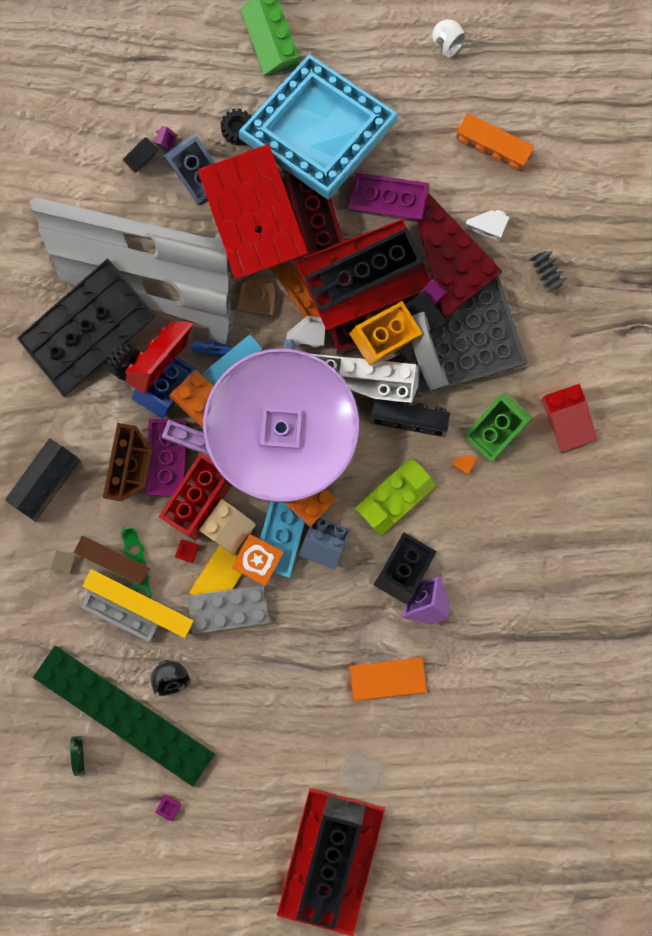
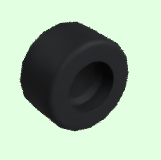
[123,137,158,173]

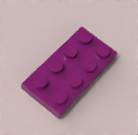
[348,173,430,221]
[145,419,188,496]

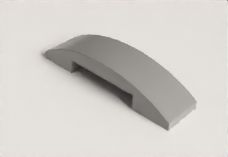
[411,312,449,390]

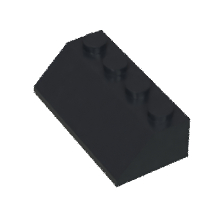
[370,399,450,438]
[5,438,80,522]

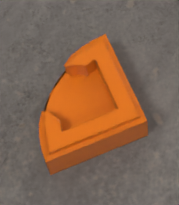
[452,455,478,475]

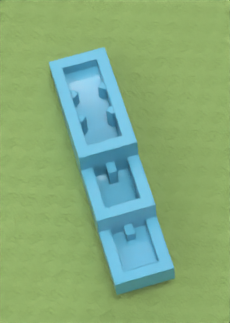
[201,335,262,386]

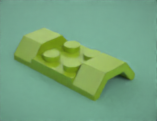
[354,458,437,537]

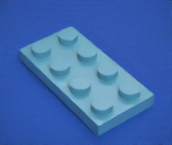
[260,501,305,578]

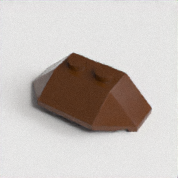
[103,423,153,502]

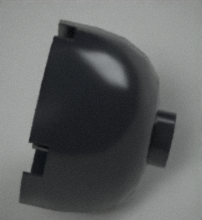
[150,660,191,696]

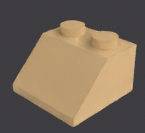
[199,499,256,556]

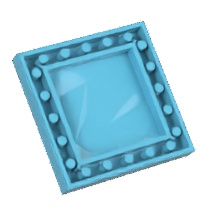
[239,54,398,200]

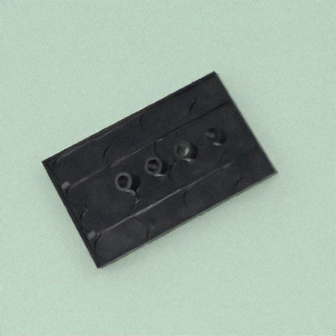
[17,258,155,397]

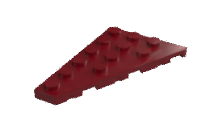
[417,192,502,319]

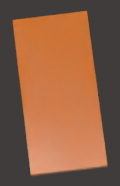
[349,657,427,701]

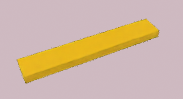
[82,569,194,638]

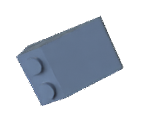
[163,134,215,204]

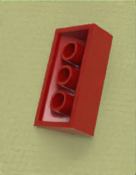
[125,322,193,394]
[159,453,232,542]

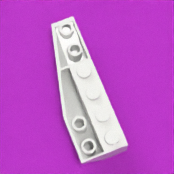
[311,354,420,403]

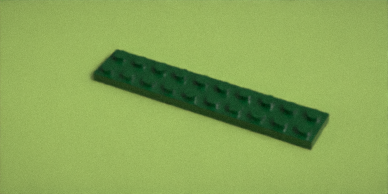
[33,645,215,787]

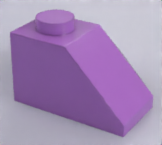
[402,576,450,625]

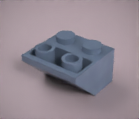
[299,518,351,570]

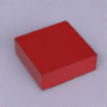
[175,539,199,563]

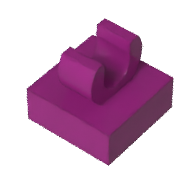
[153,126,177,151]

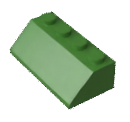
[240,0,299,76]

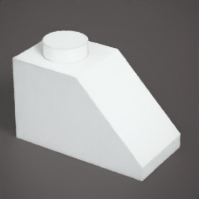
[464,210,509,242]

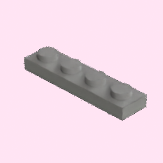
[80,590,159,642]

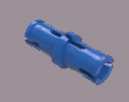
[192,340,231,356]

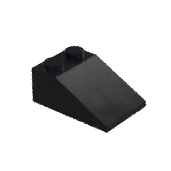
[373,532,437,604]

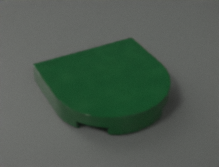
[70,736,85,776]

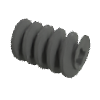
[530,251,567,293]

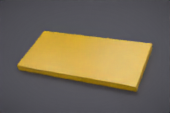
[189,541,245,595]

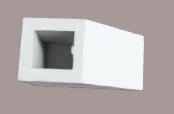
[286,316,325,347]

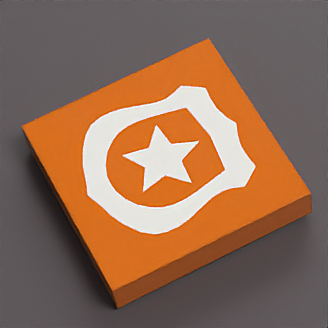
[231,534,284,586]

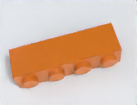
[456,113,534,171]

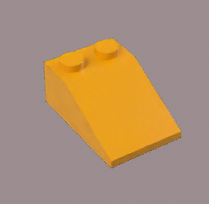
[350,301,423,366]

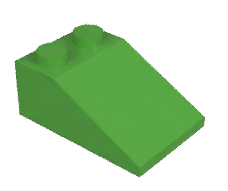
[464,392,534,462]

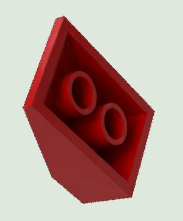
[541,383,597,453]

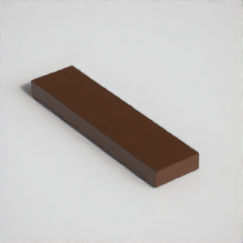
[74,535,150,586]

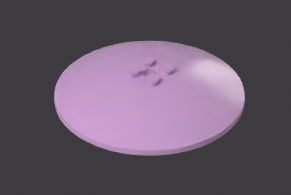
[203,349,359,502]

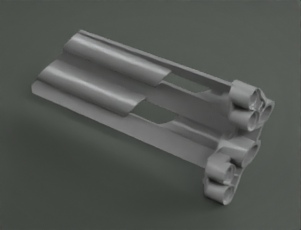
[29,197,236,345]

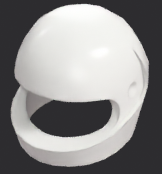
[432,19,465,57]

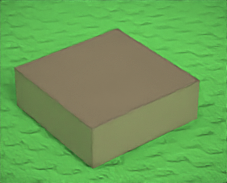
[51,550,76,574]

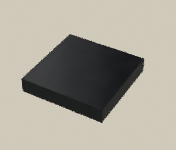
[405,291,447,334]

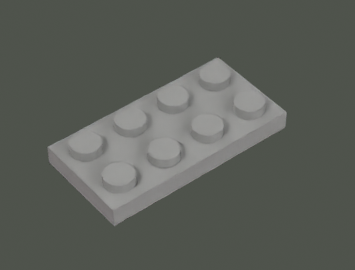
[187,585,269,634]

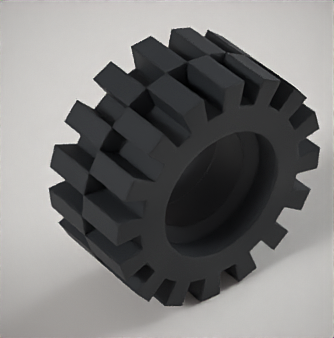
[221,108,252,146]
[107,343,141,381]

